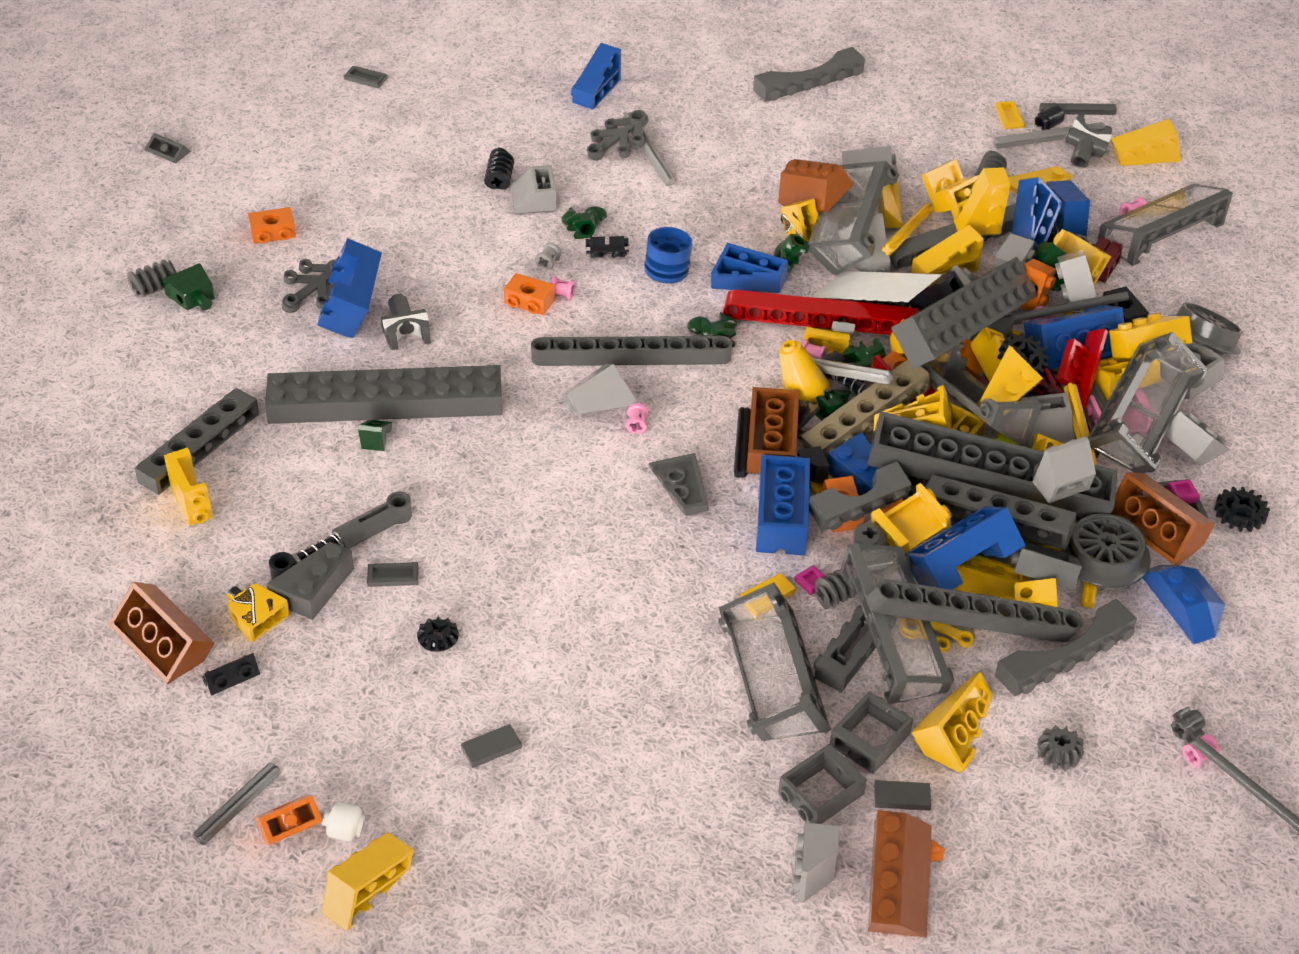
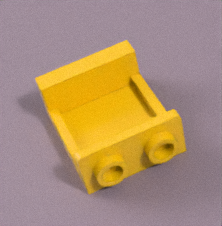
[1053,229,1111,285]
[804,327,851,354]
[164,447,213,526]
[871,483,952,553]

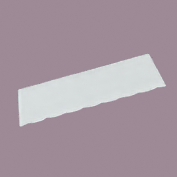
[811,271,941,302]

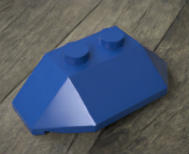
[1143,565,1225,644]

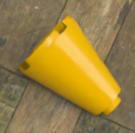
[779,340,830,403]

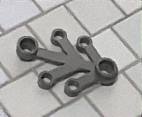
[587,110,649,160]
[282,259,336,313]

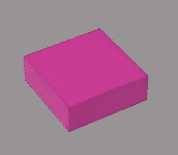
[1166,479,1200,504]
[794,565,825,595]

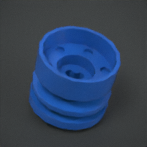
[644,227,693,283]

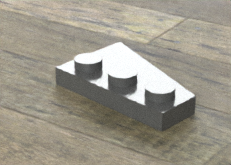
[649,453,709,516]

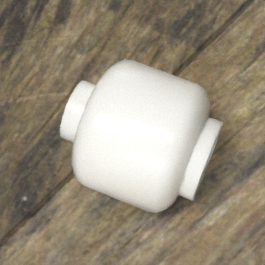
[322,801,366,842]

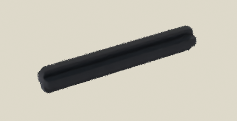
[734,407,751,478]

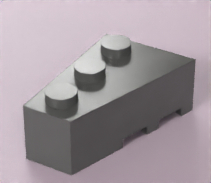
[267,542,354,620]

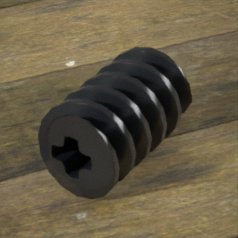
[484,147,514,189]

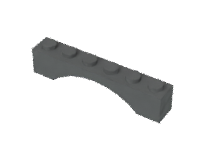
[753,47,865,102]
[995,599,1137,696]

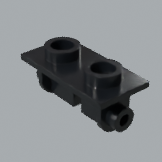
[586,236,629,258]
[202,653,260,696]

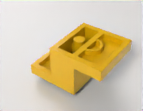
[921,159,979,219]

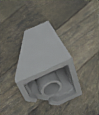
[836,213,891,273]
[563,364,638,414]

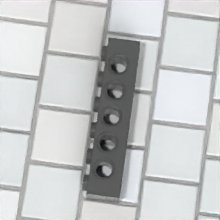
[134,388,259,495]
[926,474,1076,550]

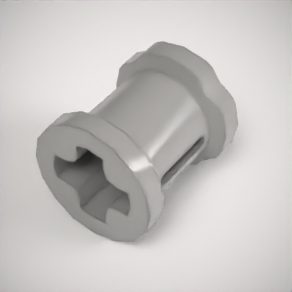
[535,242,562,270]

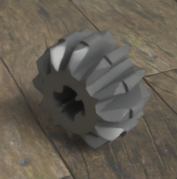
[1037,724,1084,772]

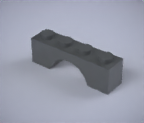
[809,461,912,532]

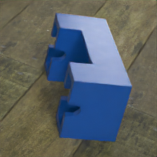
[317,238,382,338]
[1023,305,1124,369]
[756,455,810,556]
[905,506,1026,590]

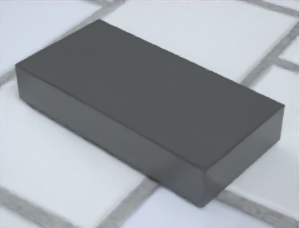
[344,65,388,89]
[367,562,419,587]
[461,724,522,768]
[874,780,931,811]

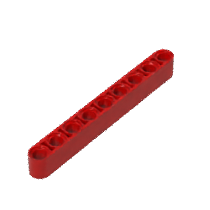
[723,290,920,335]

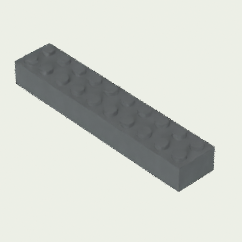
[891,257,1037,369]
[265,365,503,424]
[867,411,1118,519]

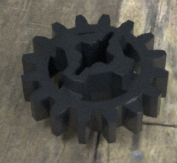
[997,333,1049,376]
[1214,487,1270,532]

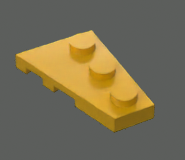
[977,345,1043,412]

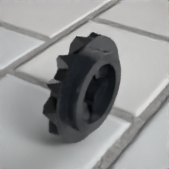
[417,616,459,652]

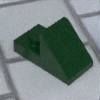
[358,419,392,451]

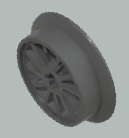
[1168,302,1243,355]
[1061,514,1151,588]

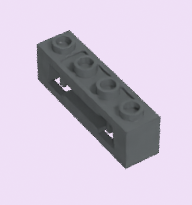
[813,605,894,693]

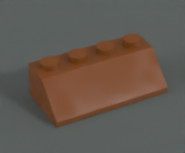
[778,159,854,213]
[746,387,799,474]
[1111,472,1215,566]
[108,581,215,684]
[868,810,932,938]

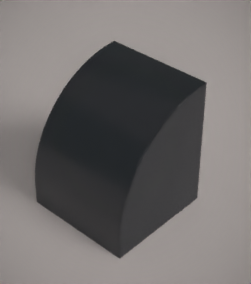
[797,446,830,483]

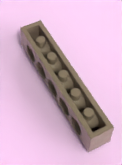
[801,359,931,459]

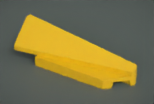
[879,180,903,228]
[970,327,1014,382]
[953,555,1030,597]

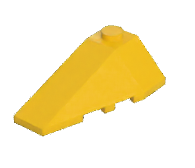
[912,672,993,773]

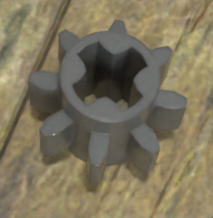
[1171,707,1206,742]

